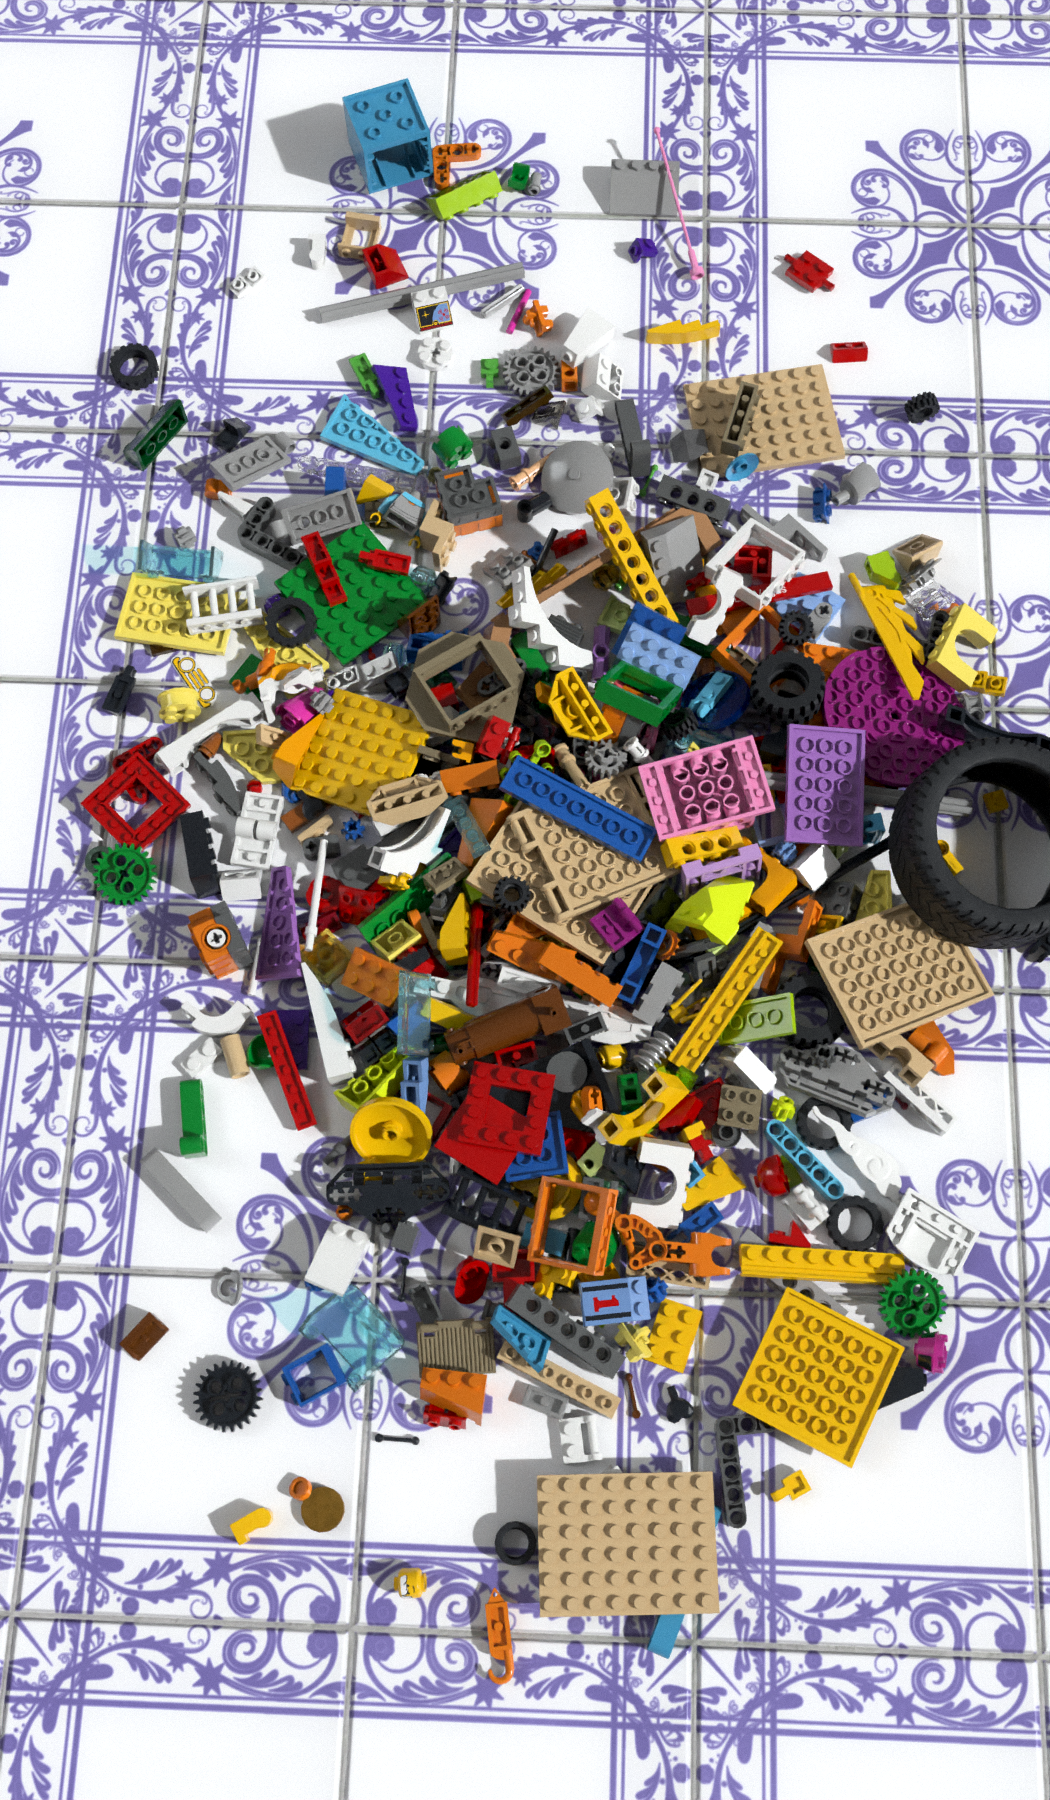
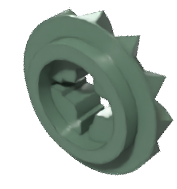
[85,846,109,874]

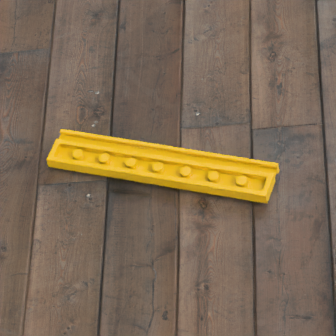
[667,926,783,1076]
[739,1244,905,1285]

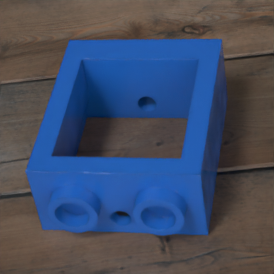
[281,1343,349,1408]

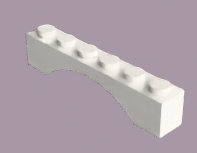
[157,692,267,777]

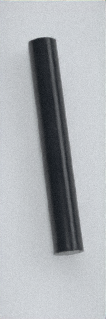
[531,528,558,578]

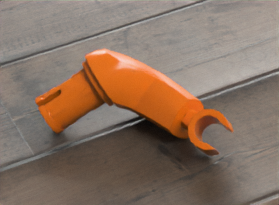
[232,648,276,694]

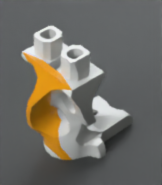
[258,662,324,723]

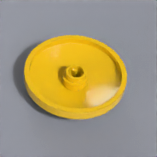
[350,1097,433,1163]

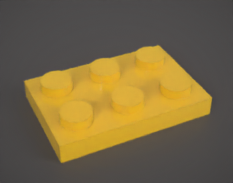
[642,1298,703,1374]

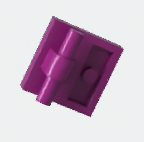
[589,897,646,953]

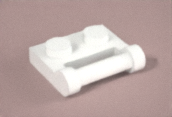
[558,1415,602,1464]

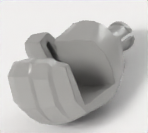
[831,462,881,507]

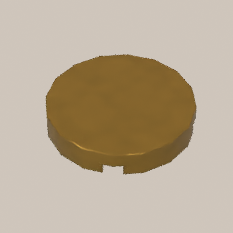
[301,1487,345,1533]

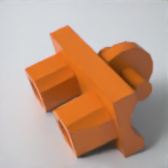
[522,300,554,337]

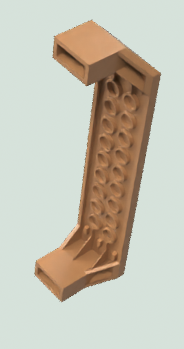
[482,508,723,681]

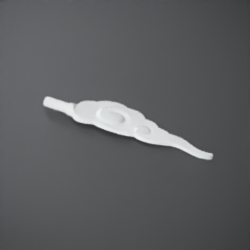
[812,1106,902,1206]

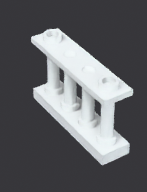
[182,576,264,635]

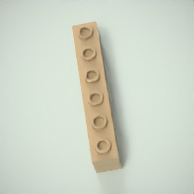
[497,1339,621,1419]

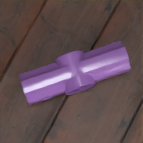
[591,625,610,683]

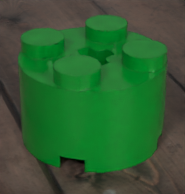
[432,425,473,469]
[572,1221,620,1268]

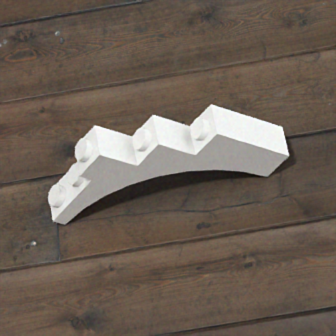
[508,566,593,672]

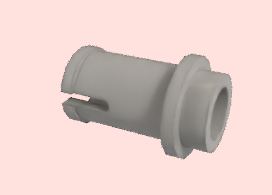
[528,172,542,196]

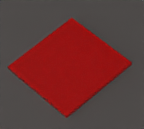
[434,1095,526,1185]

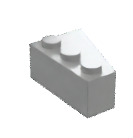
[632,961,685,1026]

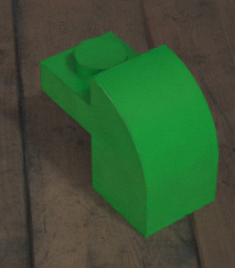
[616,1073,642,1112]

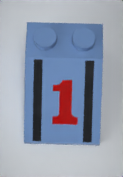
[578,1276,651,1327]

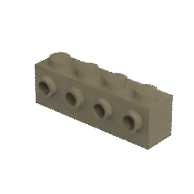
[720,381,760,457]

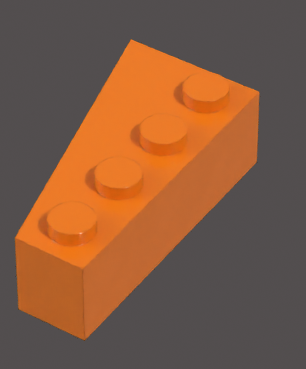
[486,929,577,982]
[535,941,623,1007]

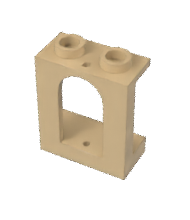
[337,211,382,261]

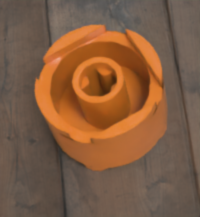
[429,1050,471,1097]

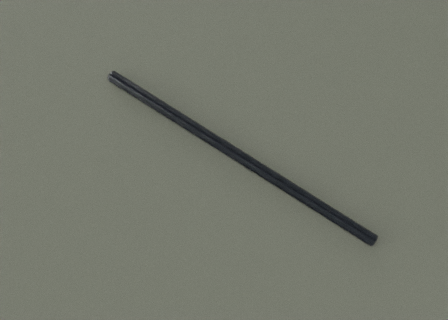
[639,837,889,992]

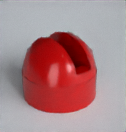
[247,779,263,793]

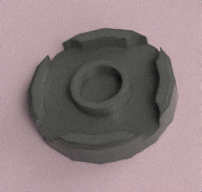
[546,1051,587,1092]

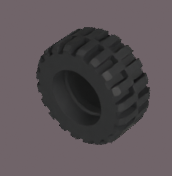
[749,650,826,727]
[775,971,847,1050]

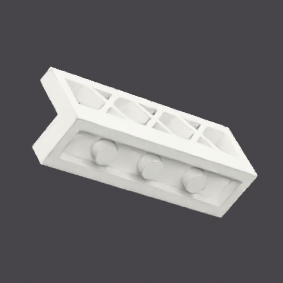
[881,1062,959,1136]

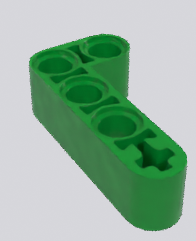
[179,1078,208,1159]

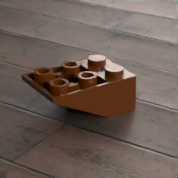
[397,595,441,640]

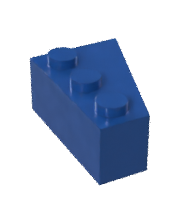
[406,628,469,671]

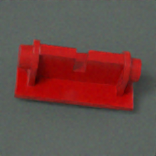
[551,529,588,559]
[423,1403,467,1430]

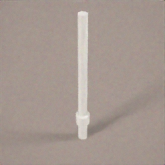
[304,839,328,952]

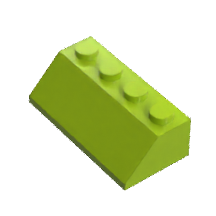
[425,170,503,221]

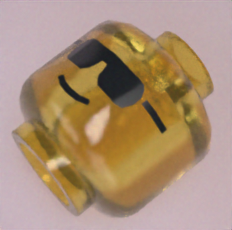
[592,563,620,591]

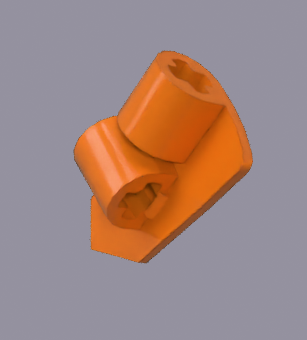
[716,607,760,649]
[907,1021,955,1076]

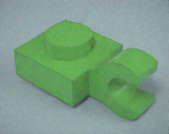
[481,359,499,388]

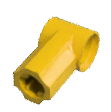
[938,840,964,876]

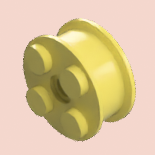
[157,687,201,724]

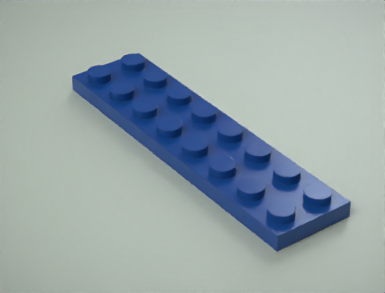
[499,755,657,865]

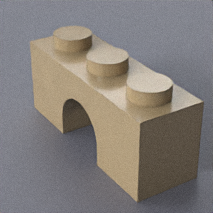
[867,1035,934,1088]

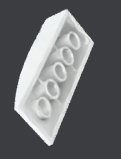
[301,962,358,1087]

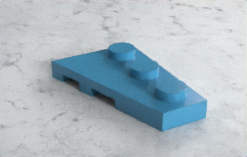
[490,1304,552,1373]

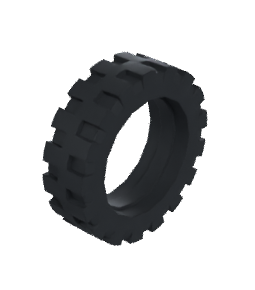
[109,343,159,391]
[265,596,317,649]
[795,1097,852,1151]
[826,1195,884,1252]

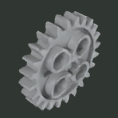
[503,346,560,398]

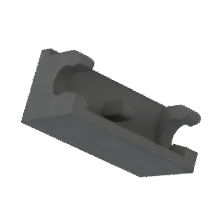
[408,1281,444,1324]

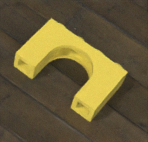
[925,603,998,693]

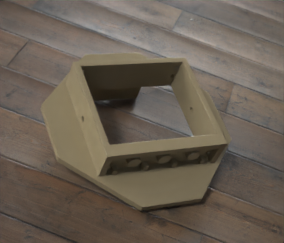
[405,631,525,744]

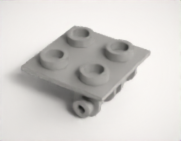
[899,558,942,595]

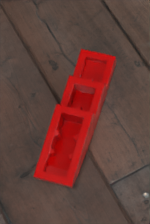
[301,531,348,607]

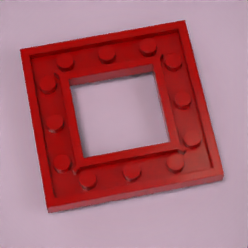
[80,751,191,853]
[458,1061,556,1157]

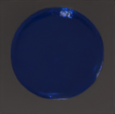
[681,670,750,730]

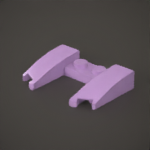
[681,843,763,900]

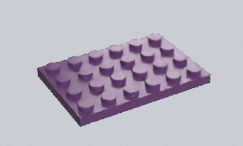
[784,724,866,847]

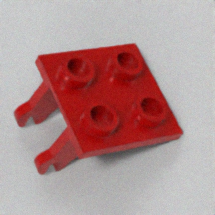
[339,885,390,925]

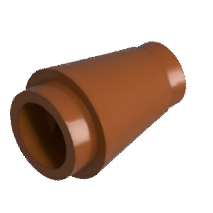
[197,732,223,761]

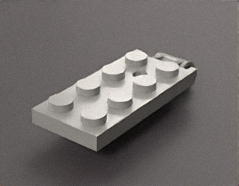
[209,431,296,492]
[269,488,362,546]

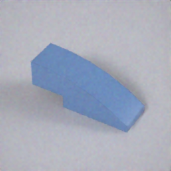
[400,1056,429,1113]

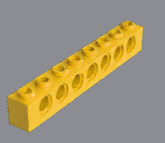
[584,488,680,623]

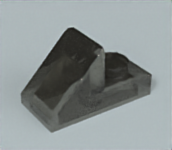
[532,400,566,430]

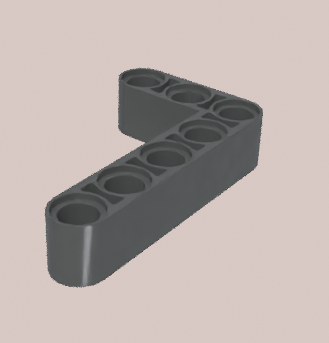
[615,398,651,478]
[237,497,308,571]
[849,610,950,661]
[714,1414,776,1528]

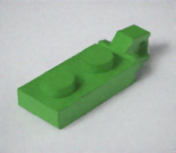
[348,353,380,399]

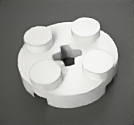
[417,337,453,372]

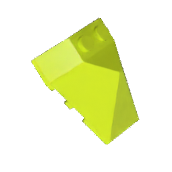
[664,875,755,946]

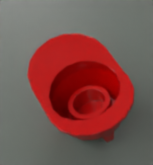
[454,1255,489,1305]

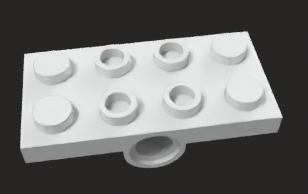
[230,791,285,871]

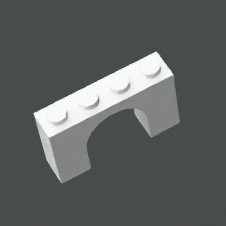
[626,1136,694,1230]

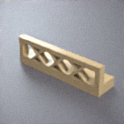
[625,1244,713,1290]

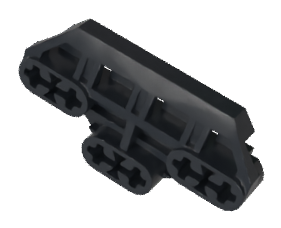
[326,1161,450,1225]

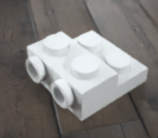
[600,477,640,517]

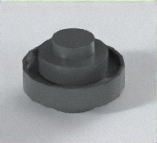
[711,1121,742,1149]

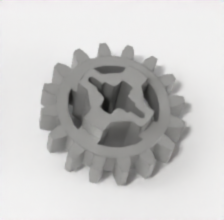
[585,739,627,779]

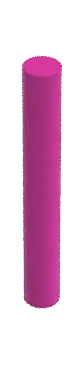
[506,289,532,335]

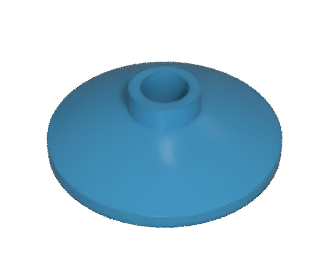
[725,453,759,481]

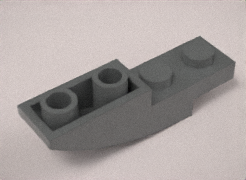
[193,752,242,817]

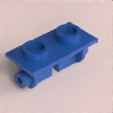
[813,483,832,524]

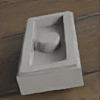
[521,1384,569,1421]

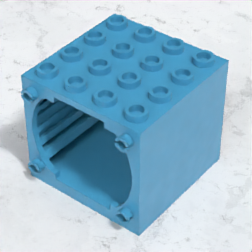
[342,78,433,194]

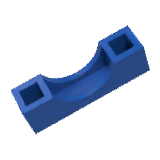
[617,922,667,1005]

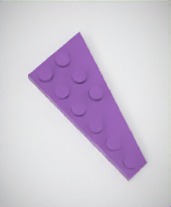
[255,865,303,982]

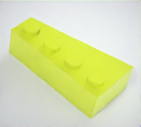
[333,1043,418,1114]

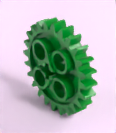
[92,843,158,906]
[877,1268,947,1338]

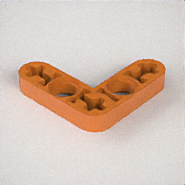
[432,143,481,191]

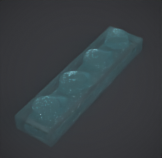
[444,795,492,859]

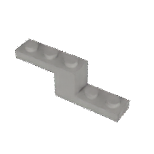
[740,503,828,562]

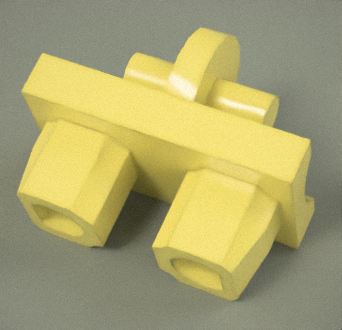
[614,1323,653,1363]

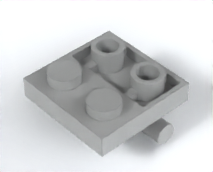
[482,547,533,593]

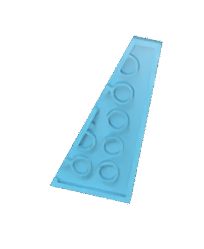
[320,394,424,479]

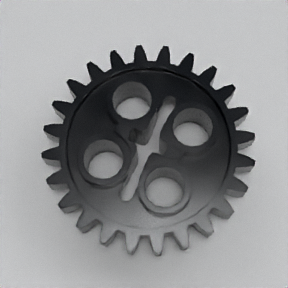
[193,1360,264,1433]

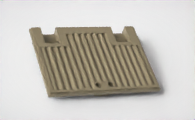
[416,1317,496,1378]

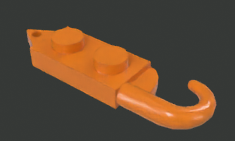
[485,1587,514,1685]

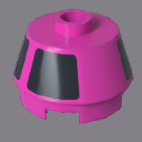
[914,1331,948,1375]

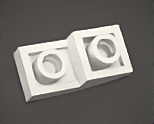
[227,265,267,298]

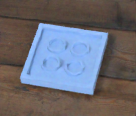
[772,572,846,644]

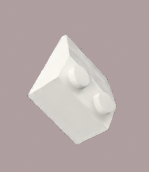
[304,1219,371,1297]

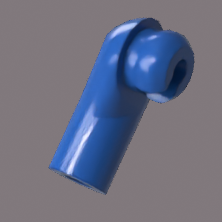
[281,780,300,804]

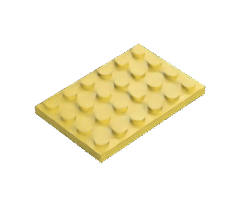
[114,572,241,656]

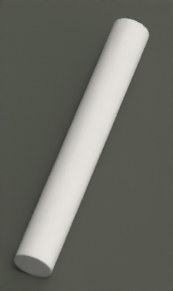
[247,938,261,997]

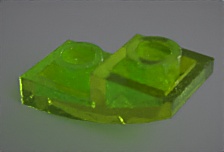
[676,1065,699,1094]

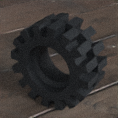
[904,392,940,424]
[778,610,814,647]
[660,707,698,741]
[493,875,531,915]

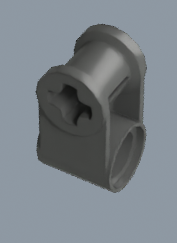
[302,834,341,861]

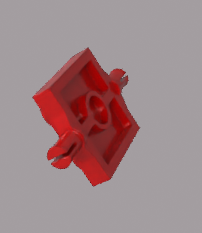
[784,250,835,293]

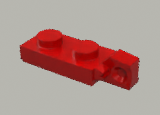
[358,549,411,576]

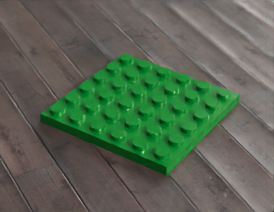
[274,520,426,668]

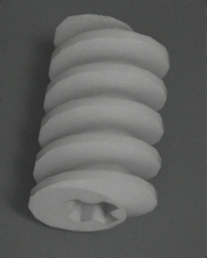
[633,1031,677,1076]

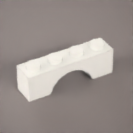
[686,564,743,646]

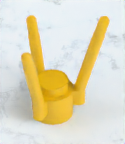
[668,979,707,1024]

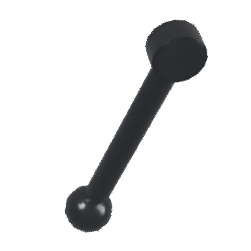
[398,1258,410,1302]
[375,1434,420,1445]

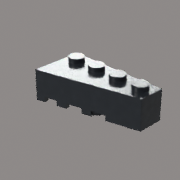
[180,810,221,899]

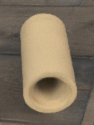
[220,1034,251,1079]

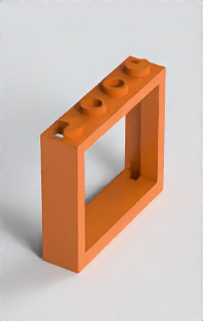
[710,605,808,693]
[527,1175,618,1276]

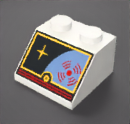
[411,285,454,335]

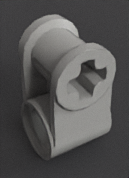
[799,602,833,640]
[960,693,985,722]

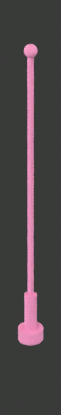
[653,127,705,280]

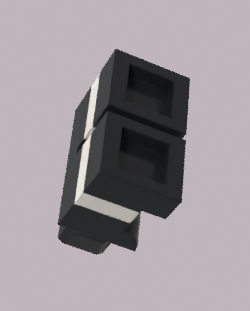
[350,1025,399,1068]

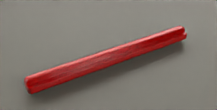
[466,902,483,1008]

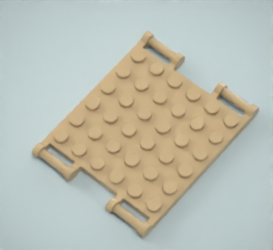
[506,766,681,924]

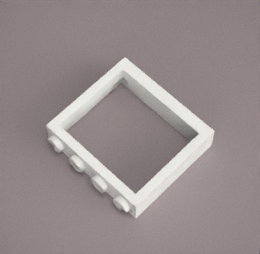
[705,518,806,611]

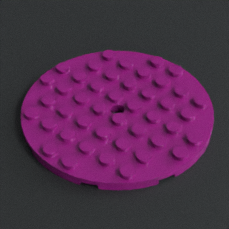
[821,647,966,788]

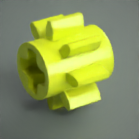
[770,1096,796,1122]

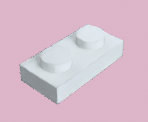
[180,1037,224,1079]

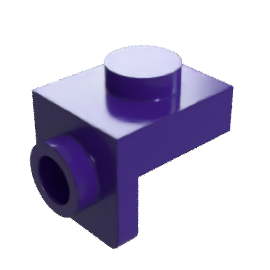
[628,238,659,263]

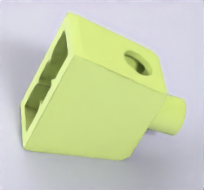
[577,1141,606,1180]

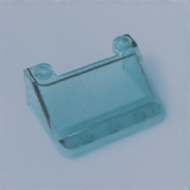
[396,970,435,1057]
[298,1284,405,1393]

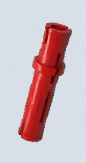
[686,561,733,591]

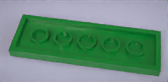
[356,852,465,955]

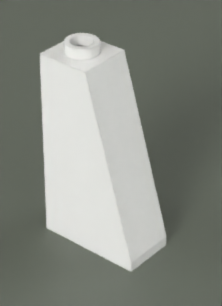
[560,307,616,368]

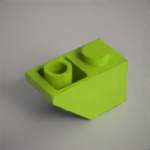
[864,550,902,590]

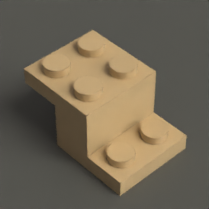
[419,499,457,572]

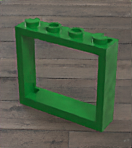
[593,660,683,727]

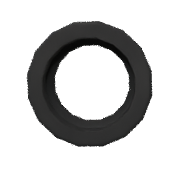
[494,1521,536,1566]

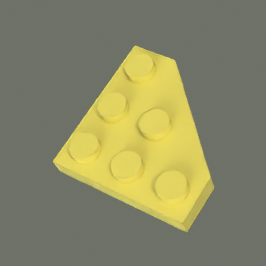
[223,728,281,785]

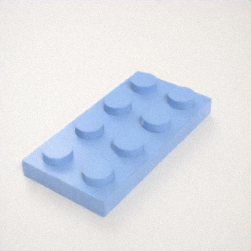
[616,622,702,691]

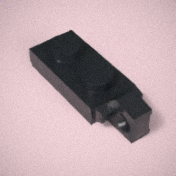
[102,664,137,716]

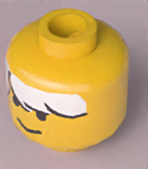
[394,1567,427,1599]

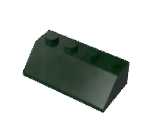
[123,399,188,472]

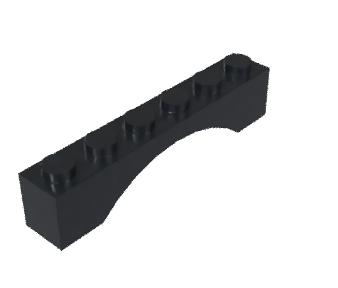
[936,703,1050,751]

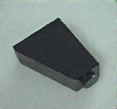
[878,1367,927,1410]

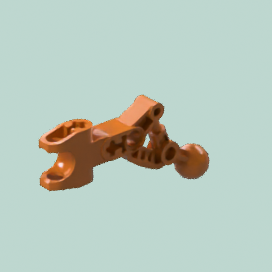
[583,1191,732,1278]

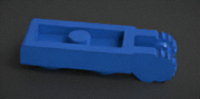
[666,1201,724,1252]

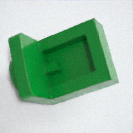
[508,162,530,191]

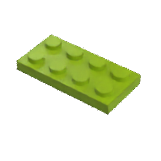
[718,992,796,1047]

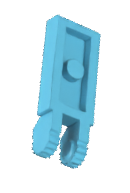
[688,671,734,718]

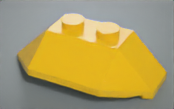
[548,666,613,742]

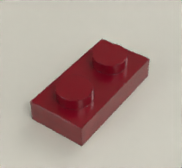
[298,909,343,942]

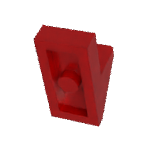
[563,1127,596,1160]
[766,1220,811,1248]

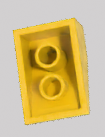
[437,893,471,966]

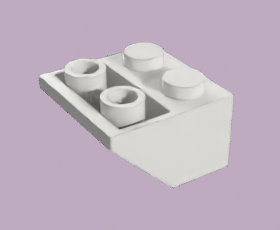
[581,353,624,401]

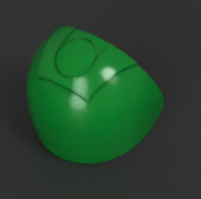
[246,1034,274,1070]

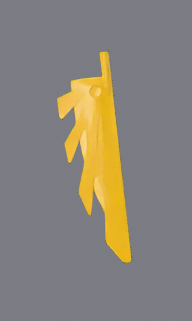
[848,573,925,700]

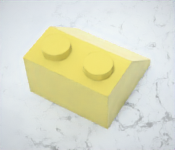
[370,918,421,963]

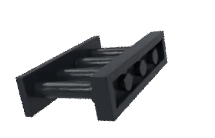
[441,1164,538,1236]

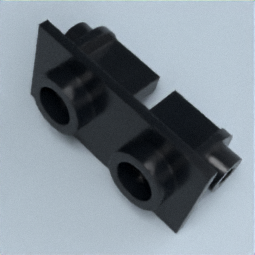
[426,570,457,608]

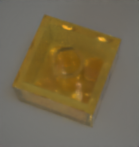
[300,928,352,988]

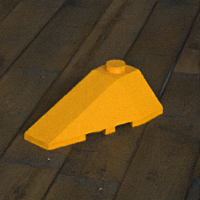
[271,713,325,788]

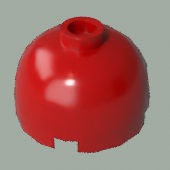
[754,1154,790,1197]

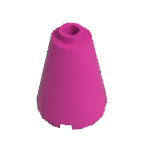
[275,686,326,734]

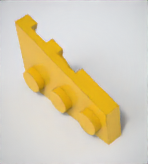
[682,1156,746,1212]

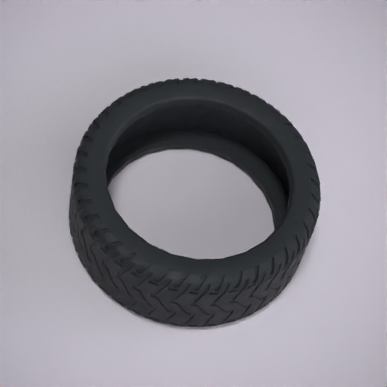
[888,737,1050,949]

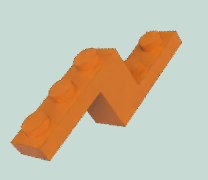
[760,899,823,996]

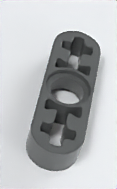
[477,658,527,698]

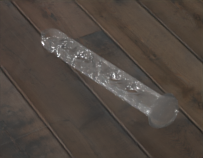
[296,455,430,500]

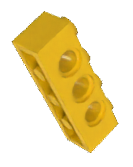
[660,826,745,869]

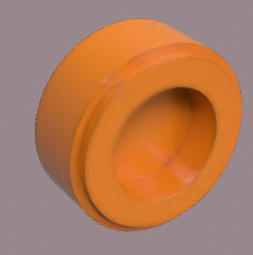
[289,1477,312,1501]

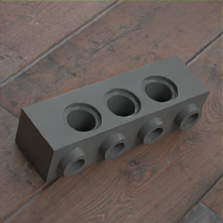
[655,474,732,526]

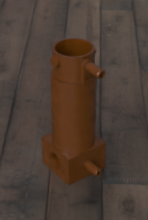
[443,983,572,1065]

